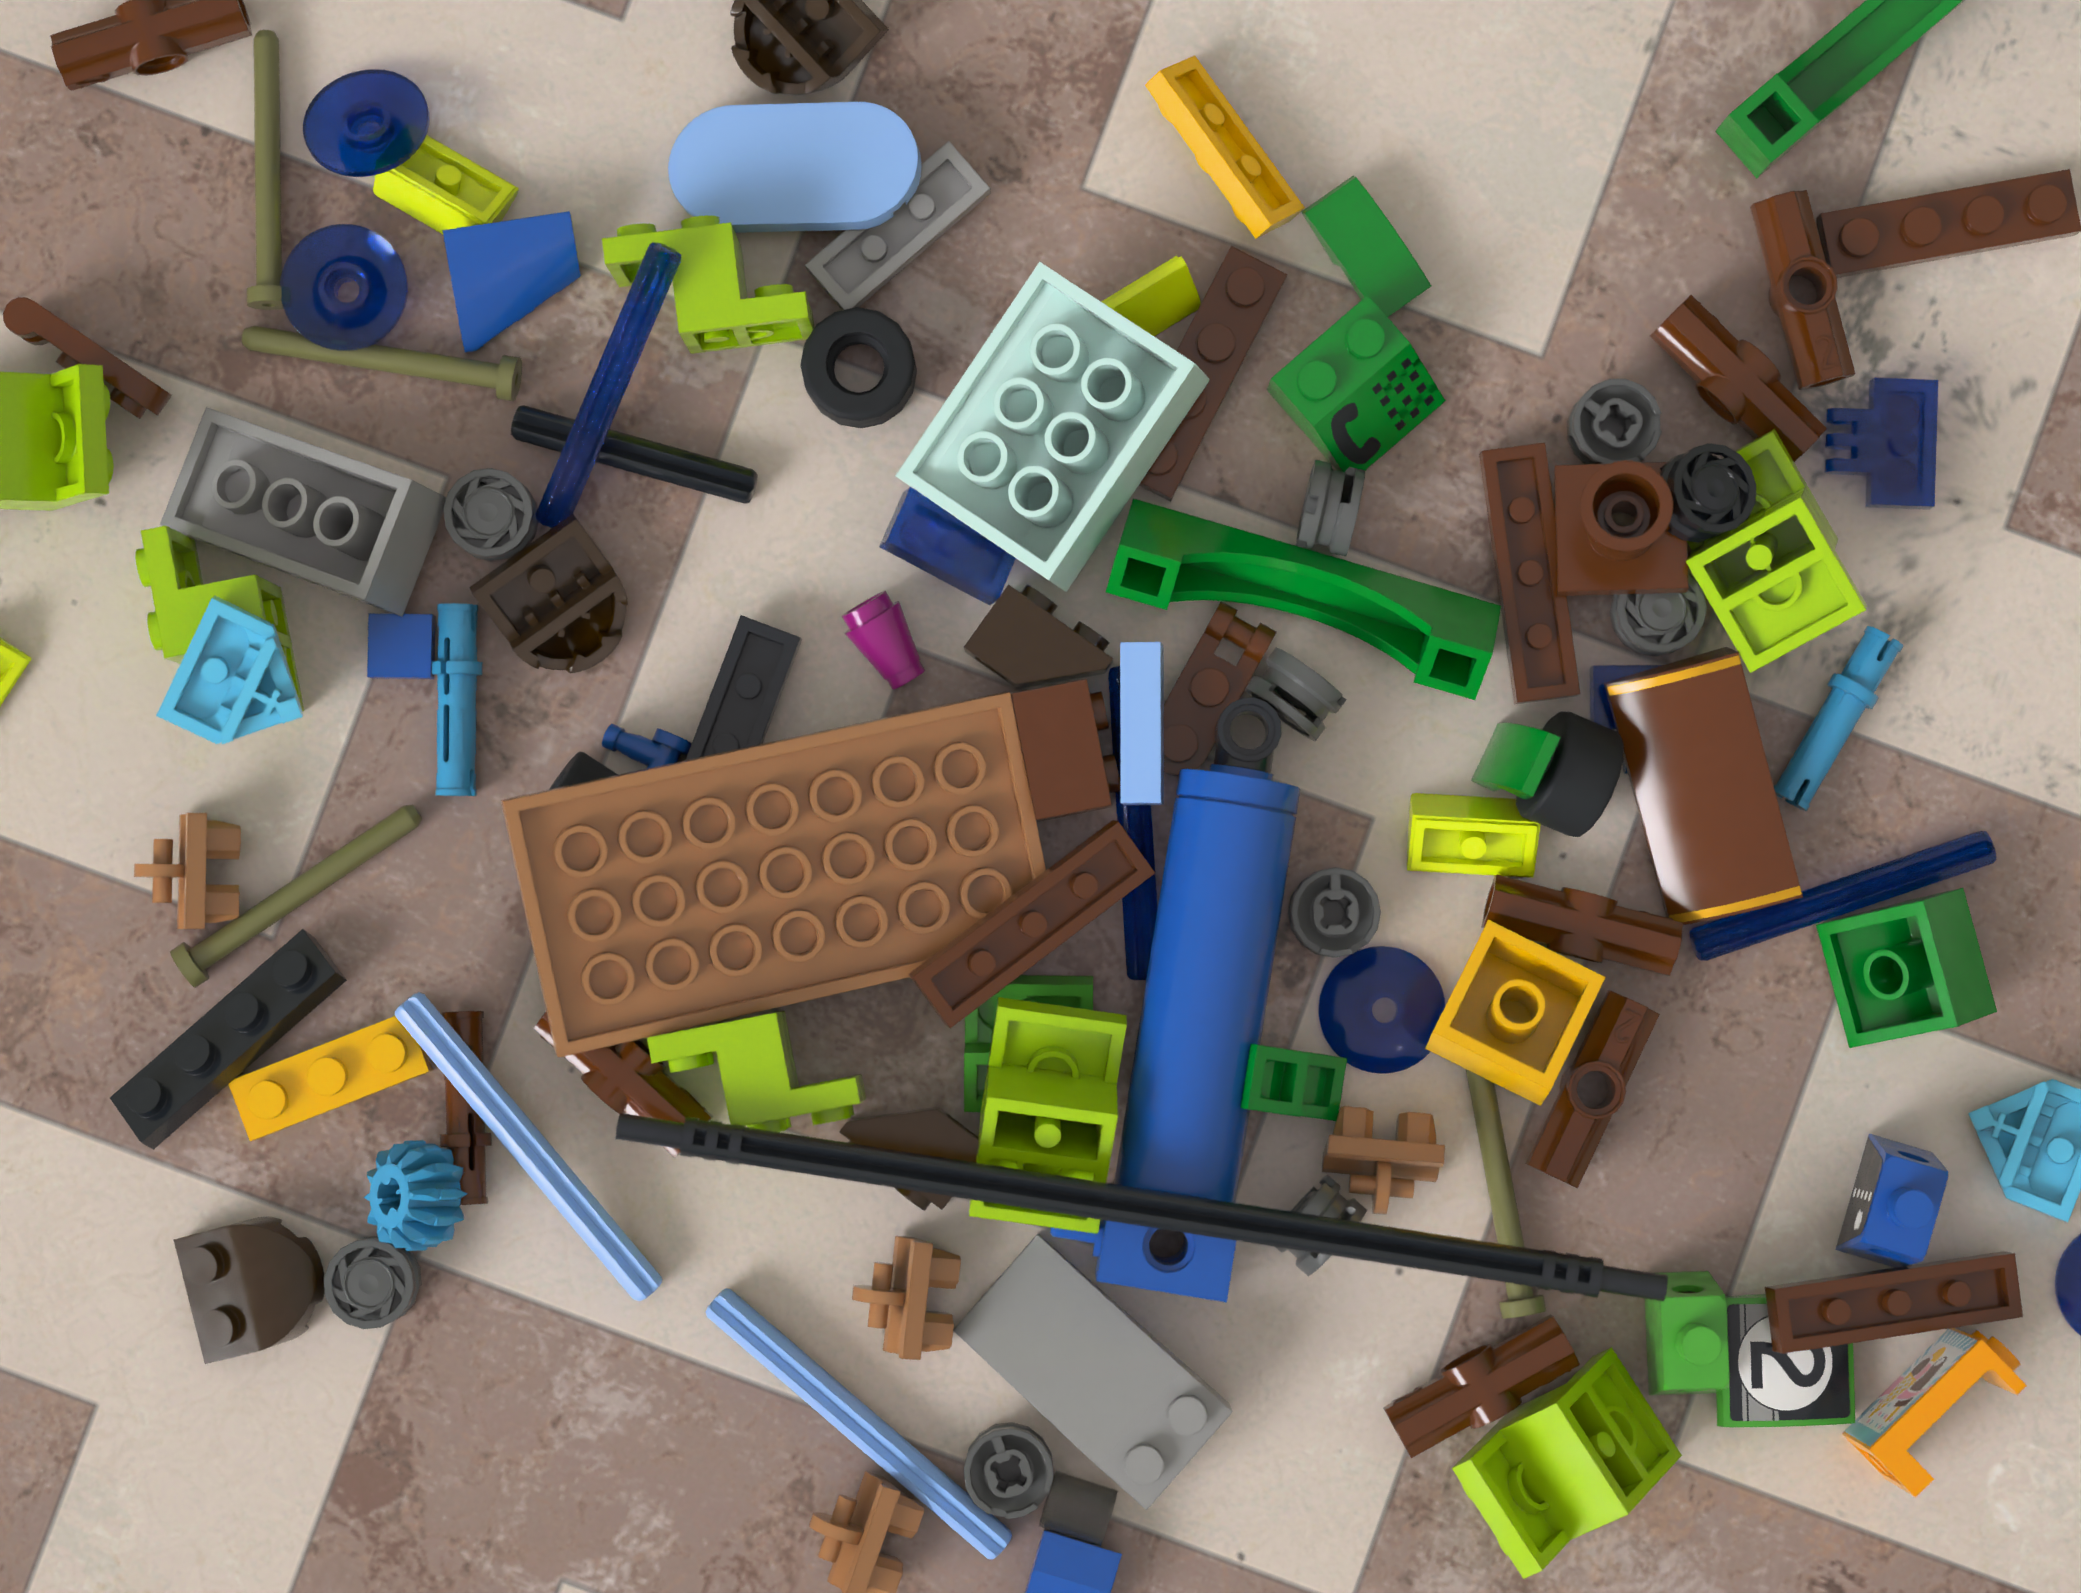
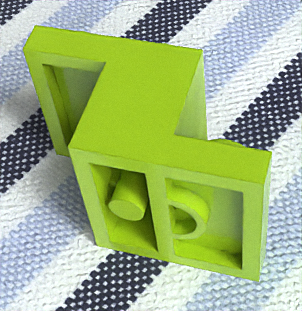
[602,215,815,354]
[0,364,114,511]
[1686,429,1867,673]
[135,526,304,711]
[969,997,1127,1234]
[647,1011,866,1132]
[1452,1347,1682,1579]

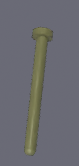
[247,30,292,310]
[242,325,522,401]
[170,805,422,988]
[1466,1069,1546,1319]

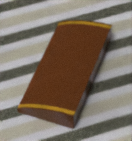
[1604,647,1803,925]

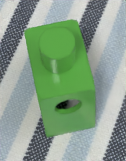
[1645,1271,1730,1396]

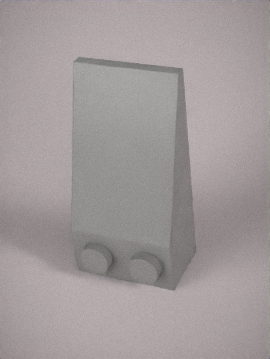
[160,407,446,617]
[953,1234,1233,1510]

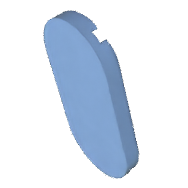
[668,102,922,233]

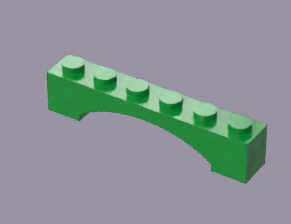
[1715,0,1964,179]
[1106,498,1501,700]

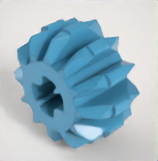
[363,1140,468,1251]

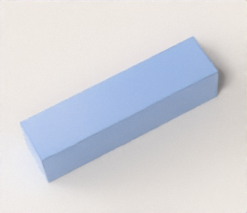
[1120,642,1164,805]

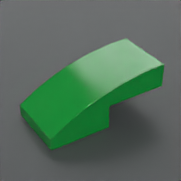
[1301,176,1432,317]
[1471,723,1560,799]
[1240,1044,1347,1121]

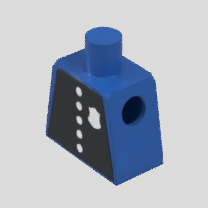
[1835,1134,1949,1268]

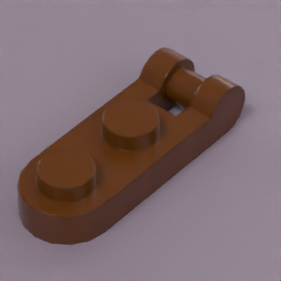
[3,297,172,419]
[1164,601,1277,776]

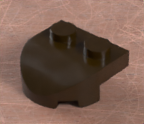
[730,0,889,95]
[469,514,628,673]
[174,1217,325,1364]

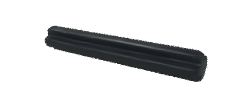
[511,405,758,504]

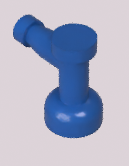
[602,724,692,769]

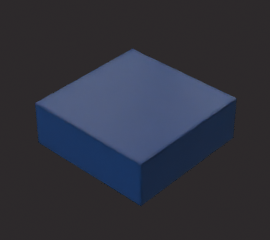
[367,613,436,679]

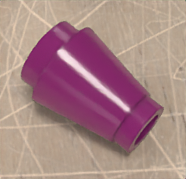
[842,591,925,690]

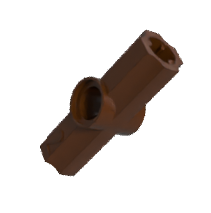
[50,0,252,91]
[1750,190,1855,390]
[1650,295,1827,462]
[1481,875,1683,976]
[1525,990,1660,1188]
[533,1012,713,1158]
[1383,1315,1580,1458]

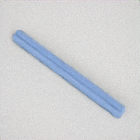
[395,992,662,1301]
[705,1288,1012,1560]

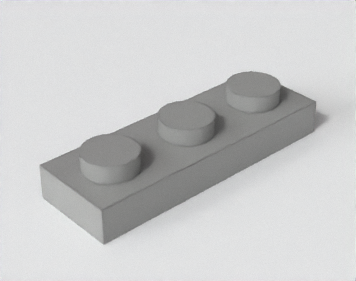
[805,141,991,310]

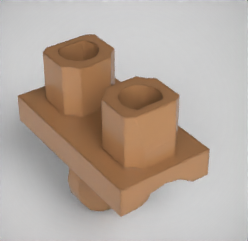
[134,813,241,929]
[1322,1106,1445,1215]
[852,1236,961,1360]
[809,1471,924,1593]

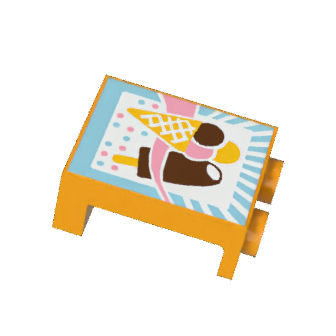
[1842,1328,2027,1497]

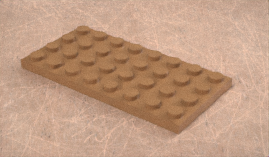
[501,692,1046,1058]

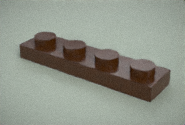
[1816,169,2081,278]
[1139,246,1288,502]
[1479,442,1581,705]
[909,820,1155,1028]
[1765,1251,2023,1354]

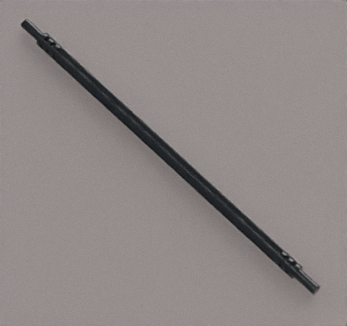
[616,1113,1668,1301]

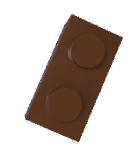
[1011,679,1121,822]

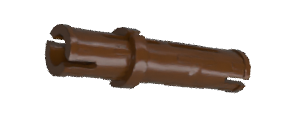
[440,1011,492,1205]

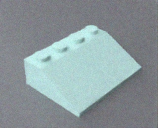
[895,262,1210,592]

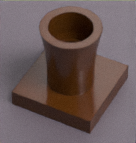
[1554,460,1688,596]

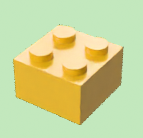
[1425,920,1606,1106]

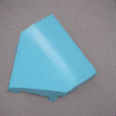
[156,596,304,744]
[1968,1079,2081,1223]

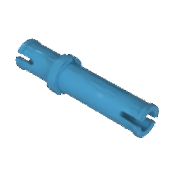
[432,603,483,796]
[1773,626,1904,811]

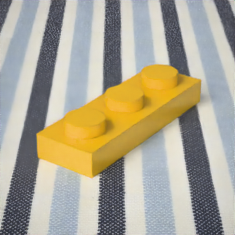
[1145,55,1305,239]
[228,1016,433,1141]

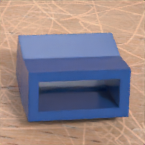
[1024,1530,1122,1593]

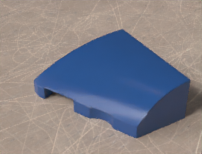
[442,211,581,353]

